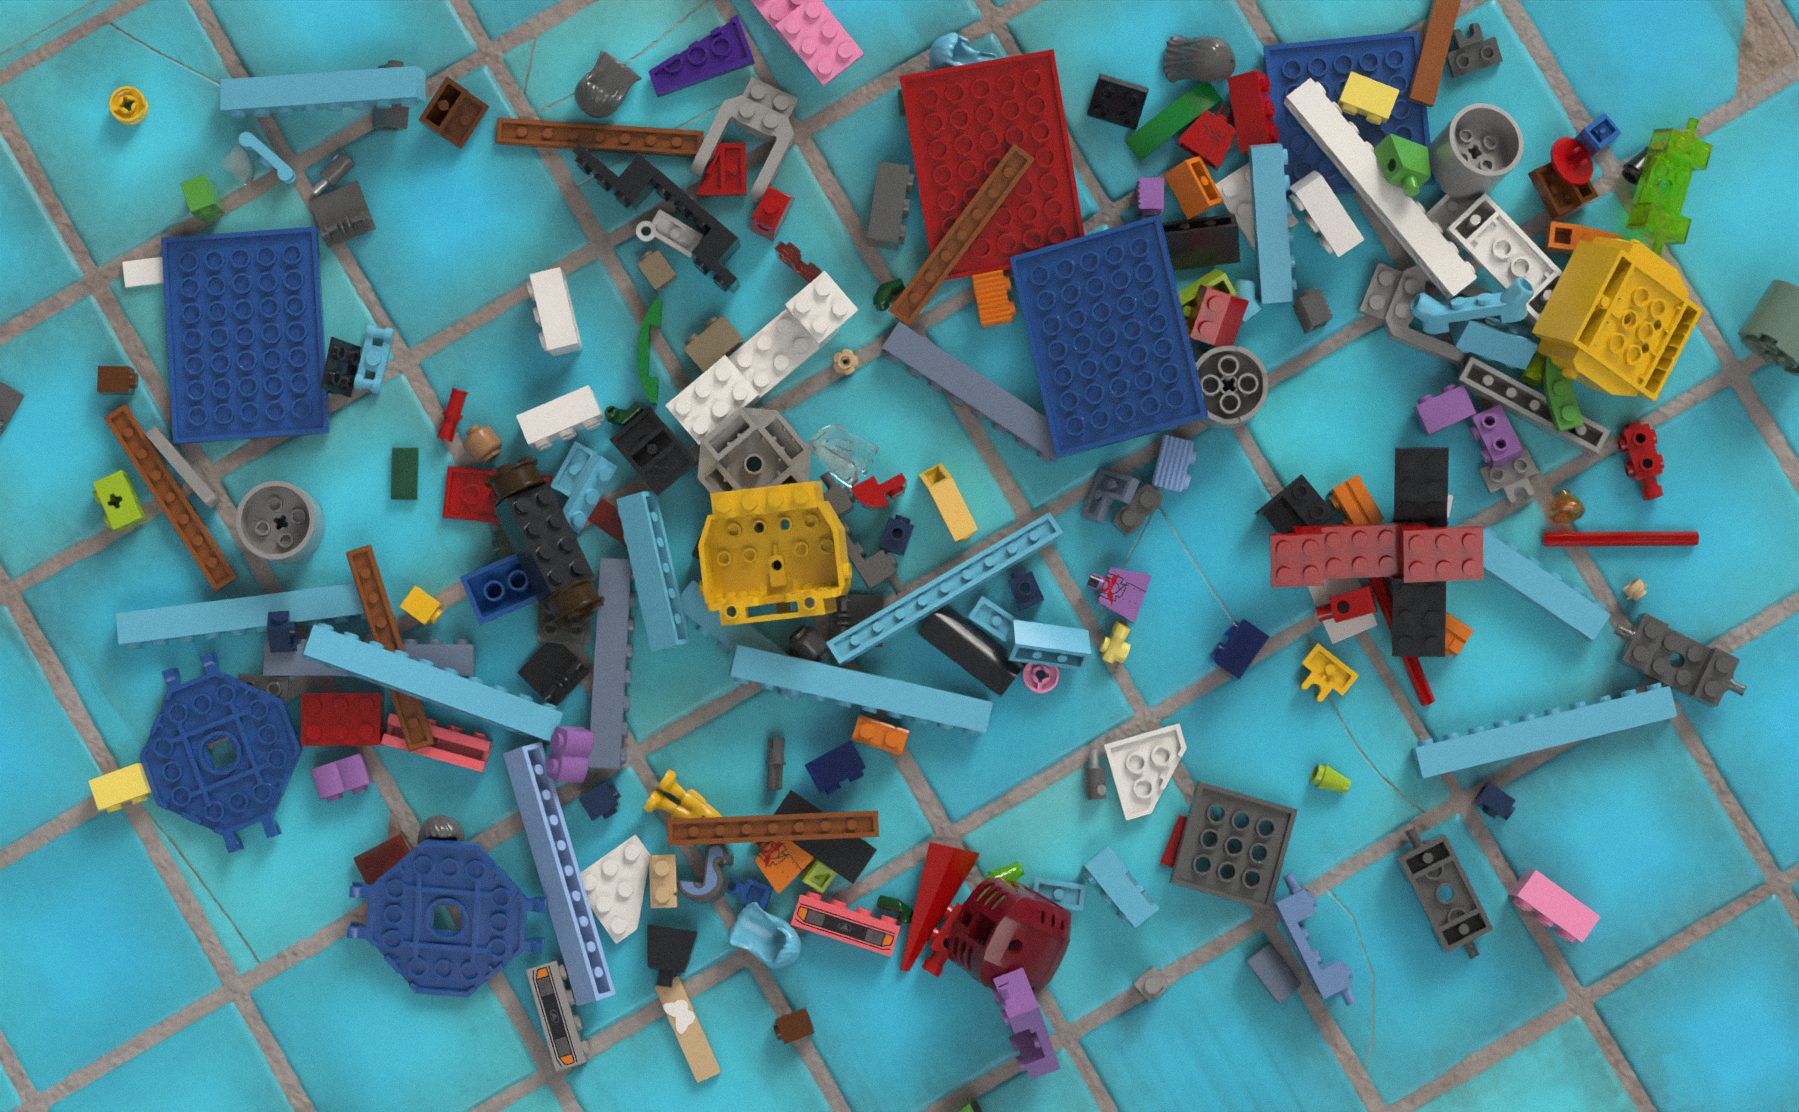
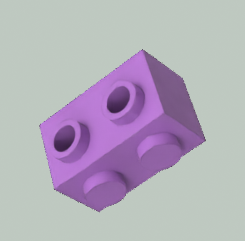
[1412,383,1476,437]
[1468,404,1523,468]

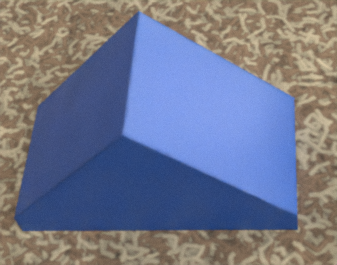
[1574,113,1622,157]

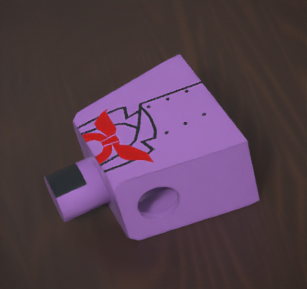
[1086,567,1152,623]

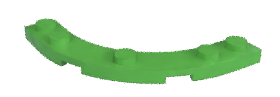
[1543,356,1584,433]

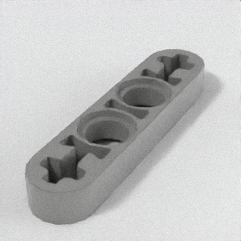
[145,425,221,508]

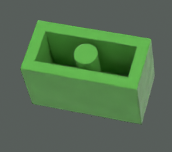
[180,174,225,222]

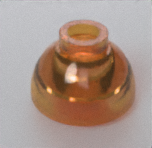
[1549,490,1585,524]

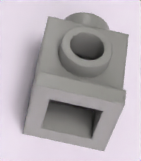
[1132,965,1169,1002]

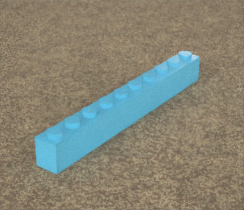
[115,583,367,650]
[300,623,563,745]
[729,643,993,736]
[1411,683,1678,779]

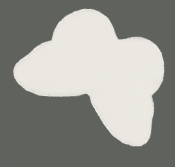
[663,1000,695,1034]

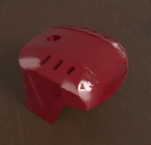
[948,877,1072,996]

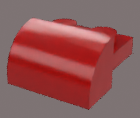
[851,473,907,511]

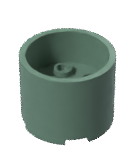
[1737,280,1799,376]

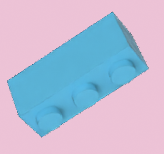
[1006,620,1091,670]

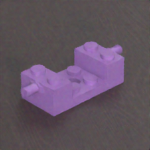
[992,967,1060,1080]

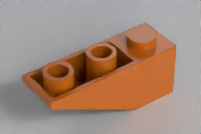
[1543,221,1624,255]

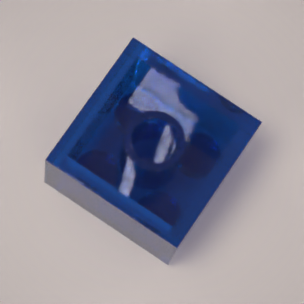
[1209,618,1270,681]
[805,740,866,795]

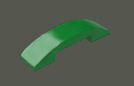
[1125,82,1223,162]
[637,299,663,406]

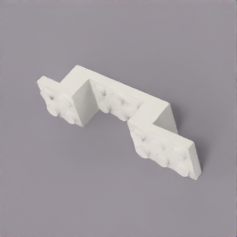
[1425,193,1563,329]
[665,271,859,446]

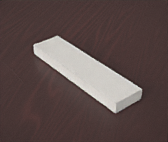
[122,257,164,288]

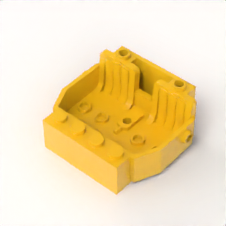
[1532,236,1703,401]
[698,480,852,626]

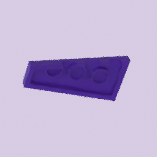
[648,14,755,98]

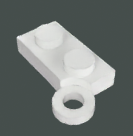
[636,209,704,259]

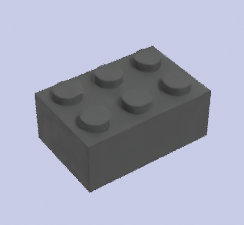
[867,161,914,251]

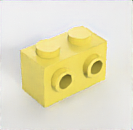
[1337,71,1400,125]
[88,763,152,814]

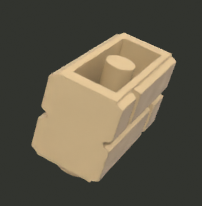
[649,854,679,908]

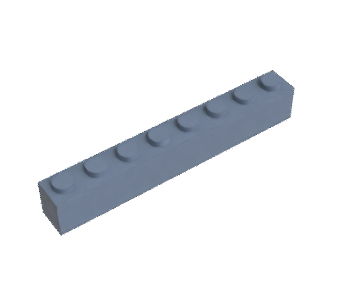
[882,322,1058,464]
[588,558,636,769]
[263,639,476,677]

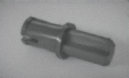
[765,738,786,791]

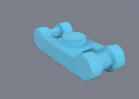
[239,132,297,185]
[354,323,395,394]

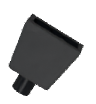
[647,924,698,988]

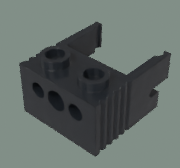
[1254,474,1335,534]

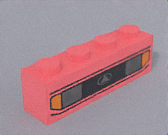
[790,891,900,957]

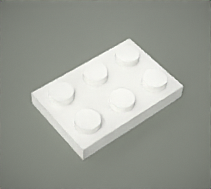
[1215,162,1298,252]

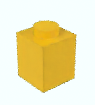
[400,585,444,626]

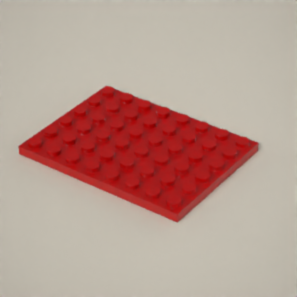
[899,49,1085,281]

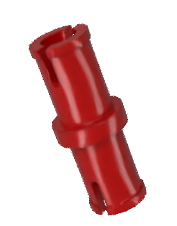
[437,388,468,442]

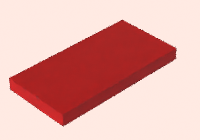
[442,466,552,524]

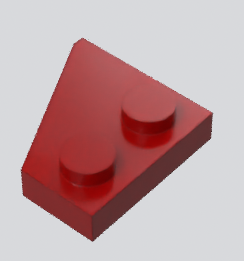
[697,143,747,197]

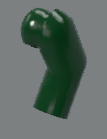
[873,278,905,311]
[604,402,644,426]
[877,895,913,924]

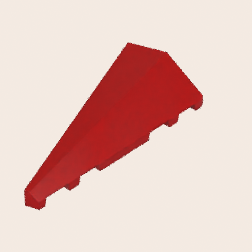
[900,842,979,972]

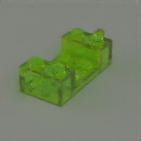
[1626,118,1713,255]

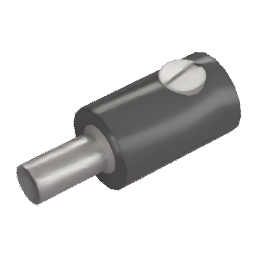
[311,151,355,196]
[1085,749,1106,800]

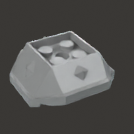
[697,407,811,493]

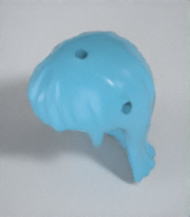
[929,32,997,70]
[728,902,801,969]

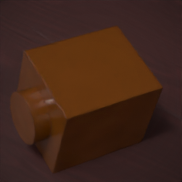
[97,366,139,395]
[773,1007,815,1044]

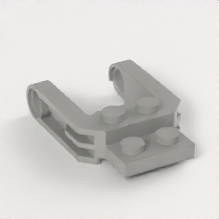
[690,77,798,204]
[1358,262,1492,366]

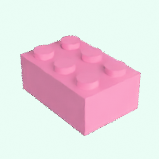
[1509,869,1600,943]

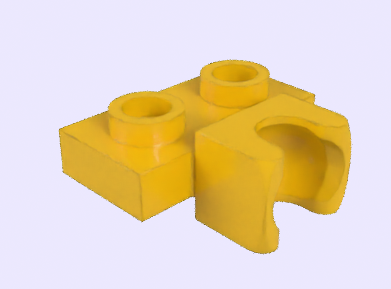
[1299,643,1359,703]

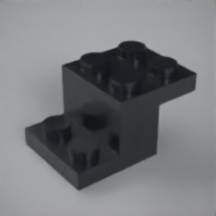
[609,406,698,496]

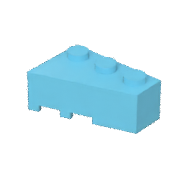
[1449,296,1539,370]
[1083,846,1160,928]

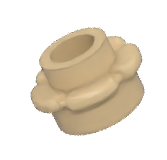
[833,349,858,375]
[1622,578,1647,601]

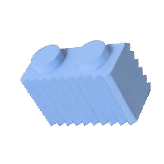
[1150,434,1197,494]

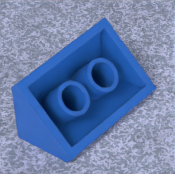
[460,554,538,625]

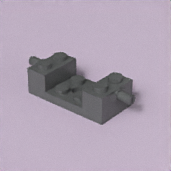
[820,471,905,595]
[1613,613,1747,707]
[1394,827,1493,959]

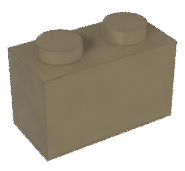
[683,315,744,373]

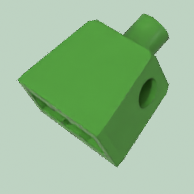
[1374,133,1431,197]

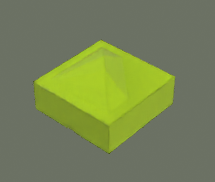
[800,858,837,894]

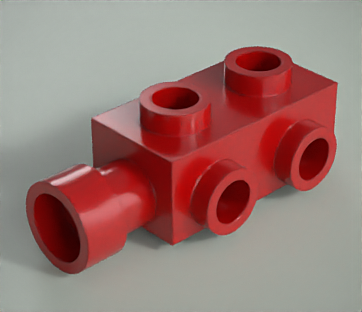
[1617,421,1665,501]
[921,901,966,978]

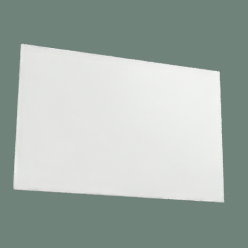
[1307,578,1378,644]

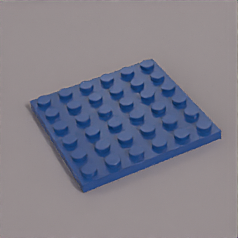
[1263,31,1435,199]

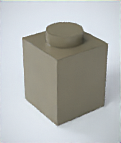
[637,250,678,293]

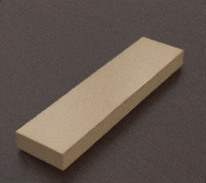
[655,976,722,1083]

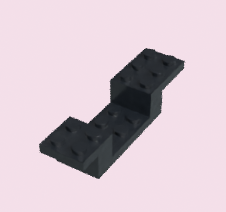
[573,143,741,293]
[1392,447,1449,657]

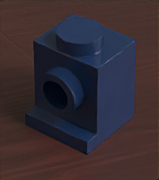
[1007,569,1045,611]
[267,611,298,653]
[1471,782,1516,820]

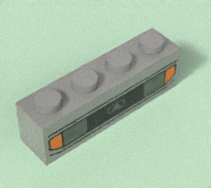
[526,960,591,1071]

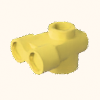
[1099,620,1131,663]

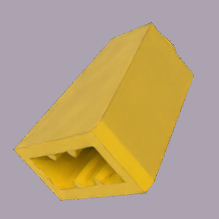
[918,463,978,542]

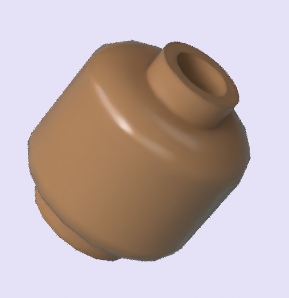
[463,424,502,464]

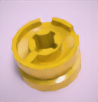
[109,86,149,126]

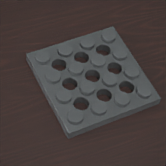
[1169,781,1297,911]

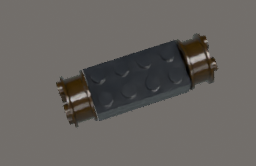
[485,455,605,629]

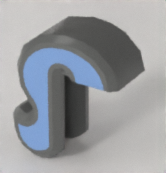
[677,844,734,904]

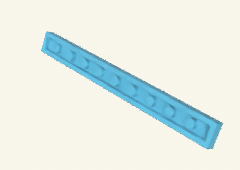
[826,512,1063,667]

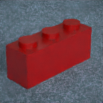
[1227,70,1279,156]

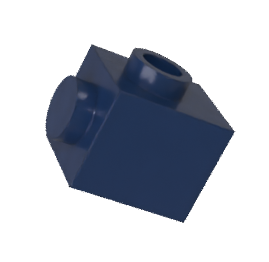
[879,515,914,557]
[578,782,621,821]

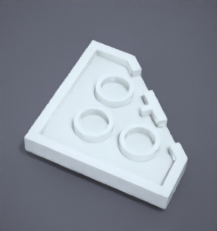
[1104,723,1187,821]
[580,834,651,944]

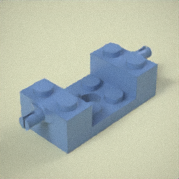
[1272,872,1356,1006]

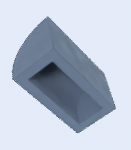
[1245,941,1301,1003]

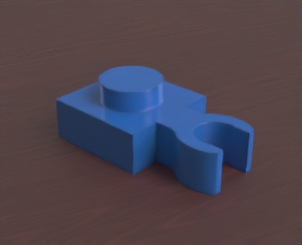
[726,877,774,911]

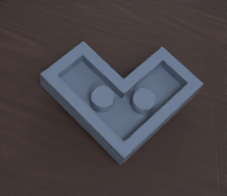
[1080,468,1140,524]

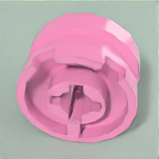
[1022,663,1059,693]

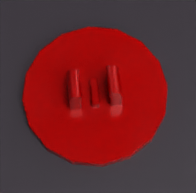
[1550,137,1593,186]

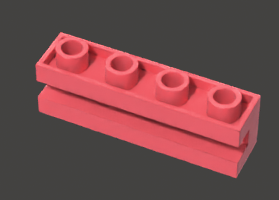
[381,713,493,772]

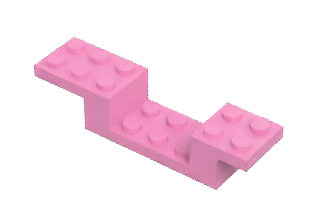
[750,0,864,87]

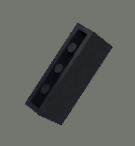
[1162,214,1240,271]
[918,604,1026,697]
[774,790,877,884]

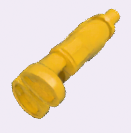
[642,768,726,845]

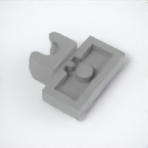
[1479,450,1538,508]

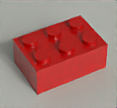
[301,693,385,746]

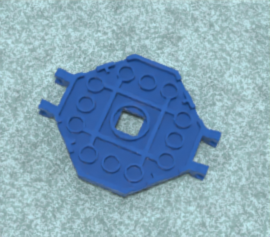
[139,653,303,853]
[347,839,547,997]

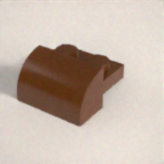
[418,77,490,150]
[1528,162,1598,219]

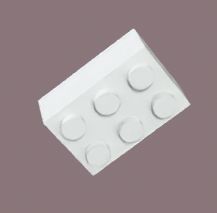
[1289,170,1365,257]
[527,267,583,357]
[516,385,605,451]

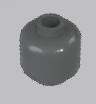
[789,625,827,662]

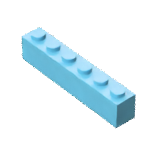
[1248,143,1297,304]
[616,491,691,652]
[1483,527,1611,642]
[680,580,805,703]

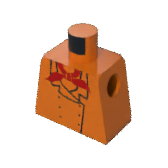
[752,841,815,894]

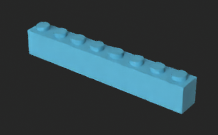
[220,66,426,119]

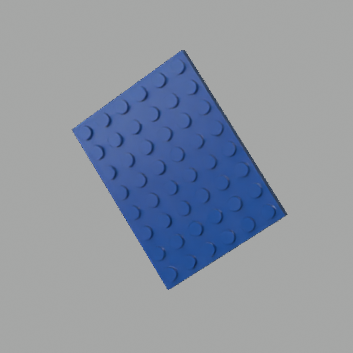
[1009,215,1209,459]
[161,227,330,445]

